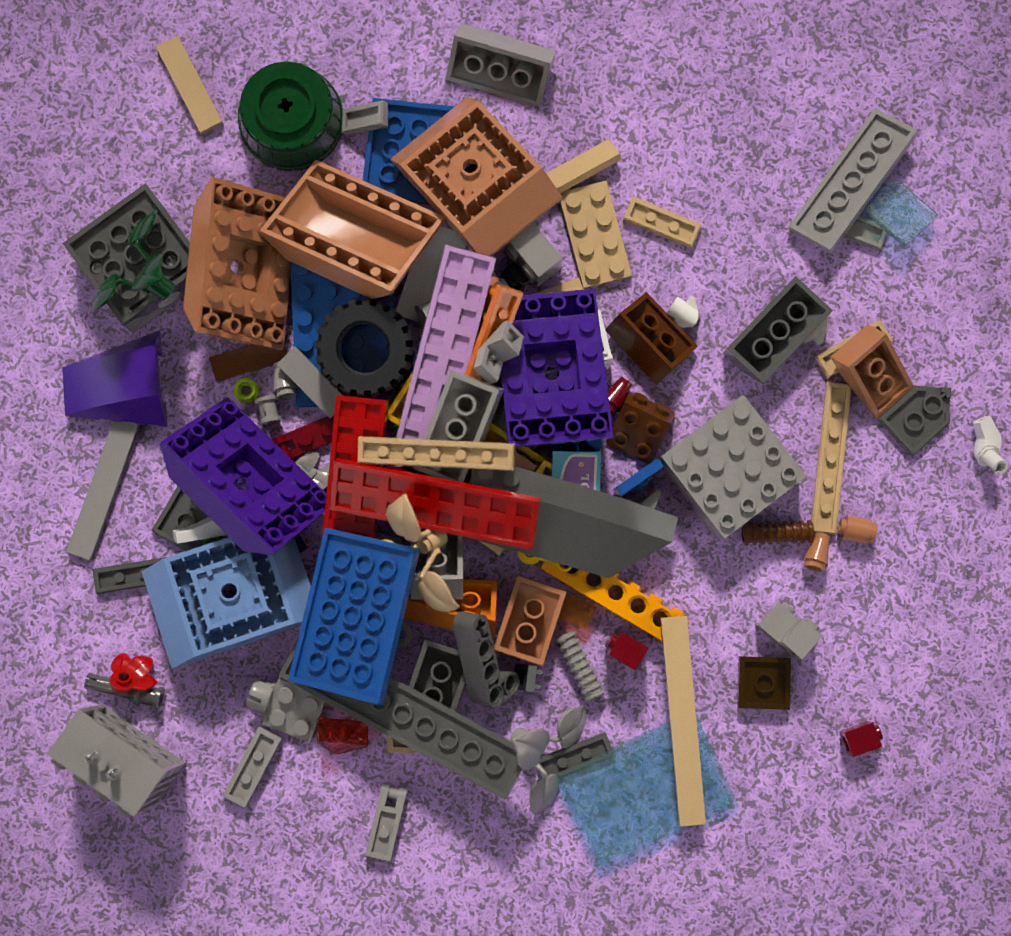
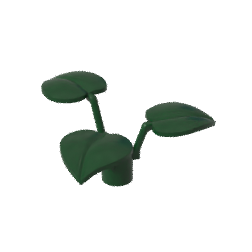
[91,209,175,316]

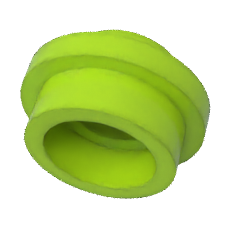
[234,378,259,403]

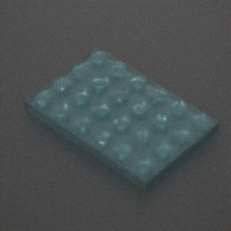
[557,714,739,871]

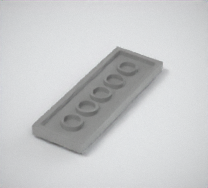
[789,108,918,254]

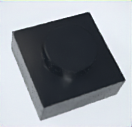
[500,261,530,291]

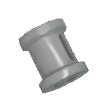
[254,395,282,425]

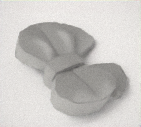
[295,451,329,491]

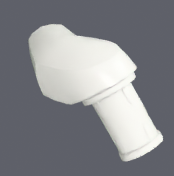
[973,416,1009,475]

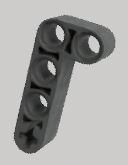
[453,611,520,708]

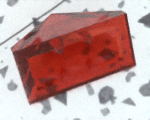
[317,717,368,755]

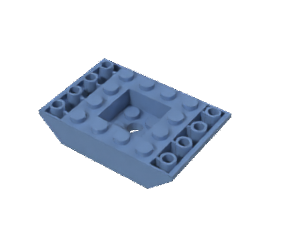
[142,537,311,670]

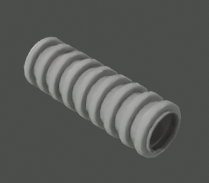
[555,631,606,702]

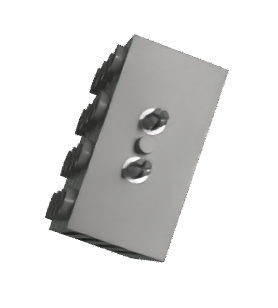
[47,704,186,817]

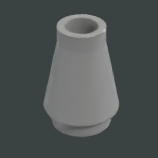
[273,362,298,400]

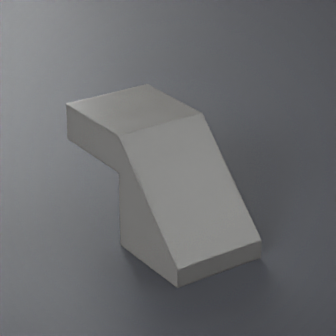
[473,320,524,384]

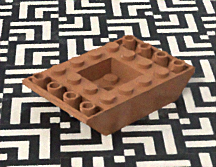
[390,96,563,257]
[183,177,291,350]

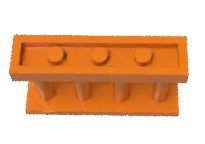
[465,276,524,382]

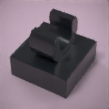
[514,663,543,692]

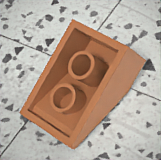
[831,324,914,419]
[494,576,566,668]

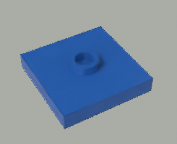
[613,459,664,498]

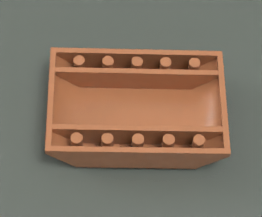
[260,160,445,299]

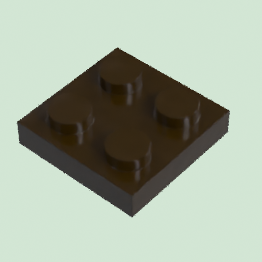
[737,656,791,710]

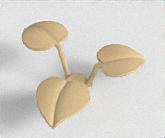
[382,494,460,612]

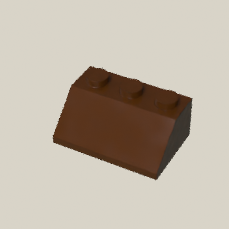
[605,292,698,385]

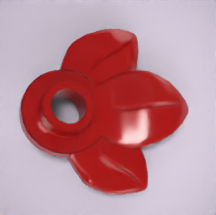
[110,653,157,694]

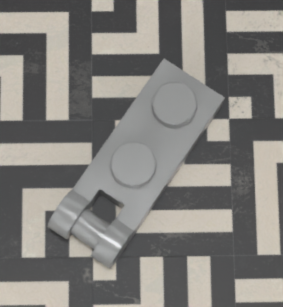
[365,784,408,861]

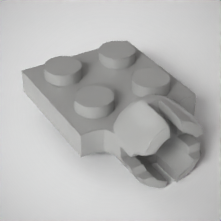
[246,677,325,742]

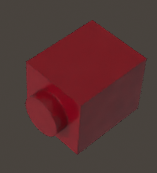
[840,721,883,757]

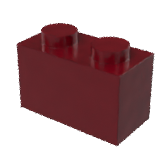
[605,632,649,671]

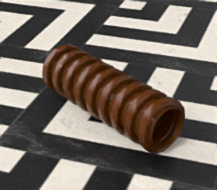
[742,520,814,546]

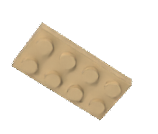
[560,180,632,289]

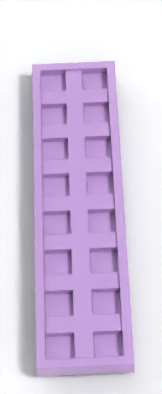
[396,245,496,439]

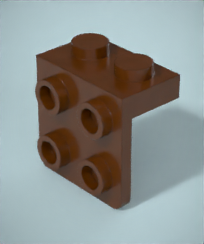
[606,391,675,464]

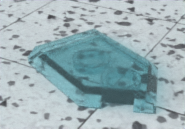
[866,182,938,247]

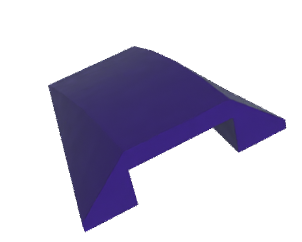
[62,331,168,427]

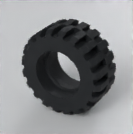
[315,299,416,398]

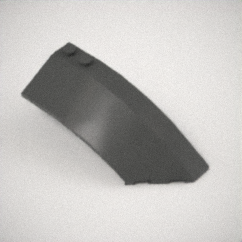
[463,466,679,578]

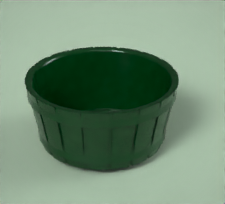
[238,61,343,171]

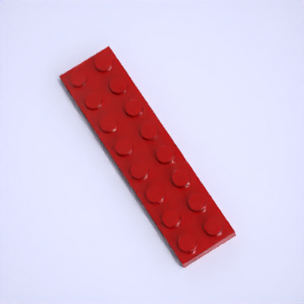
[322,395,389,539]
[330,458,541,550]

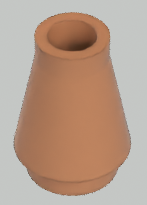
[803,532,830,572]

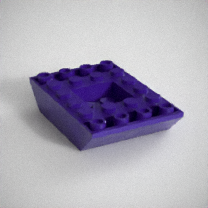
[500,288,613,448]
[160,397,327,555]

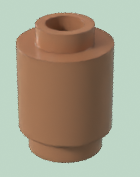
[838,514,878,545]

